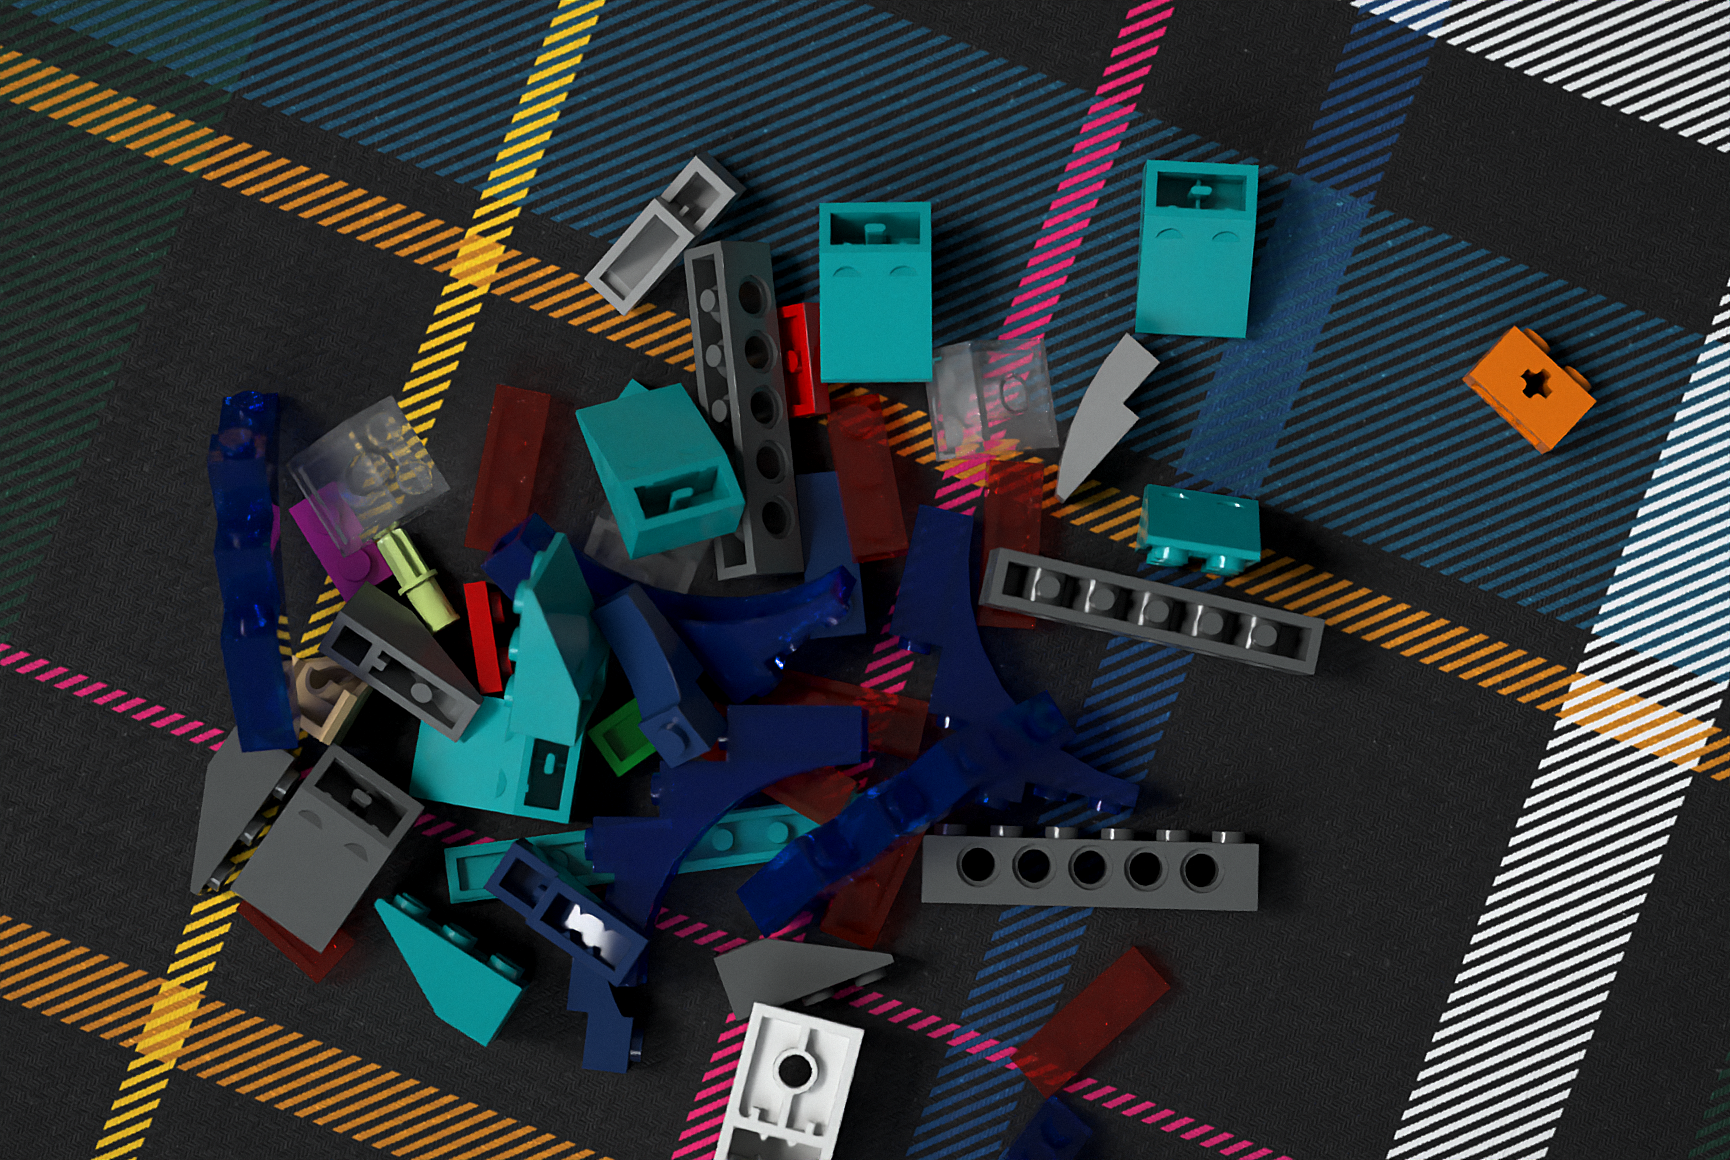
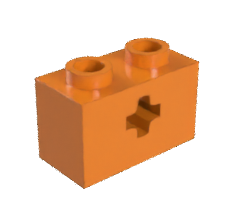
[1462,326,1596,454]

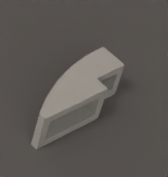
[584,152,747,316]
[1054,333,1160,504]

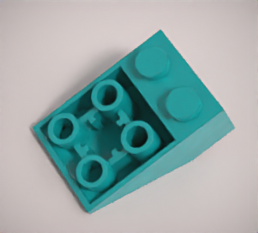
[1135,160,1259,339]
[819,202,932,383]
[575,383,745,560]
[1135,484,1261,578]
[504,532,611,747]
[408,696,591,824]
[374,892,531,1047]

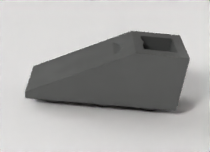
[190,719,302,895]
[713,936,894,1021]

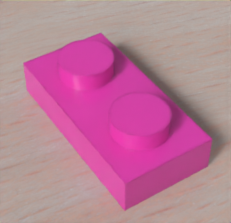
[288,480,395,603]

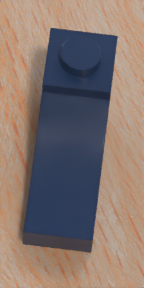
[795,470,866,640]
[589,582,729,768]
[483,837,652,987]
[566,898,645,1074]

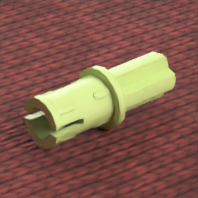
[377,528,460,635]

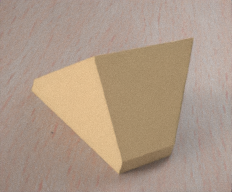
[265,655,374,746]

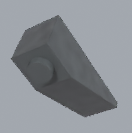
[317,581,484,743]

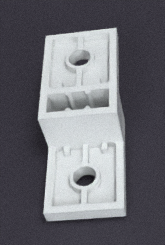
[714,1001,864,1160]

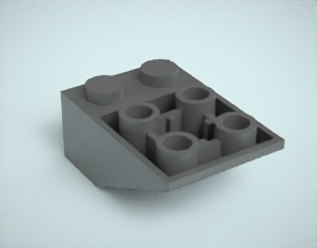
[229,743,424,954]

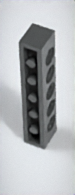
[683,240,805,581]
[978,547,1325,676]
[921,824,1259,911]

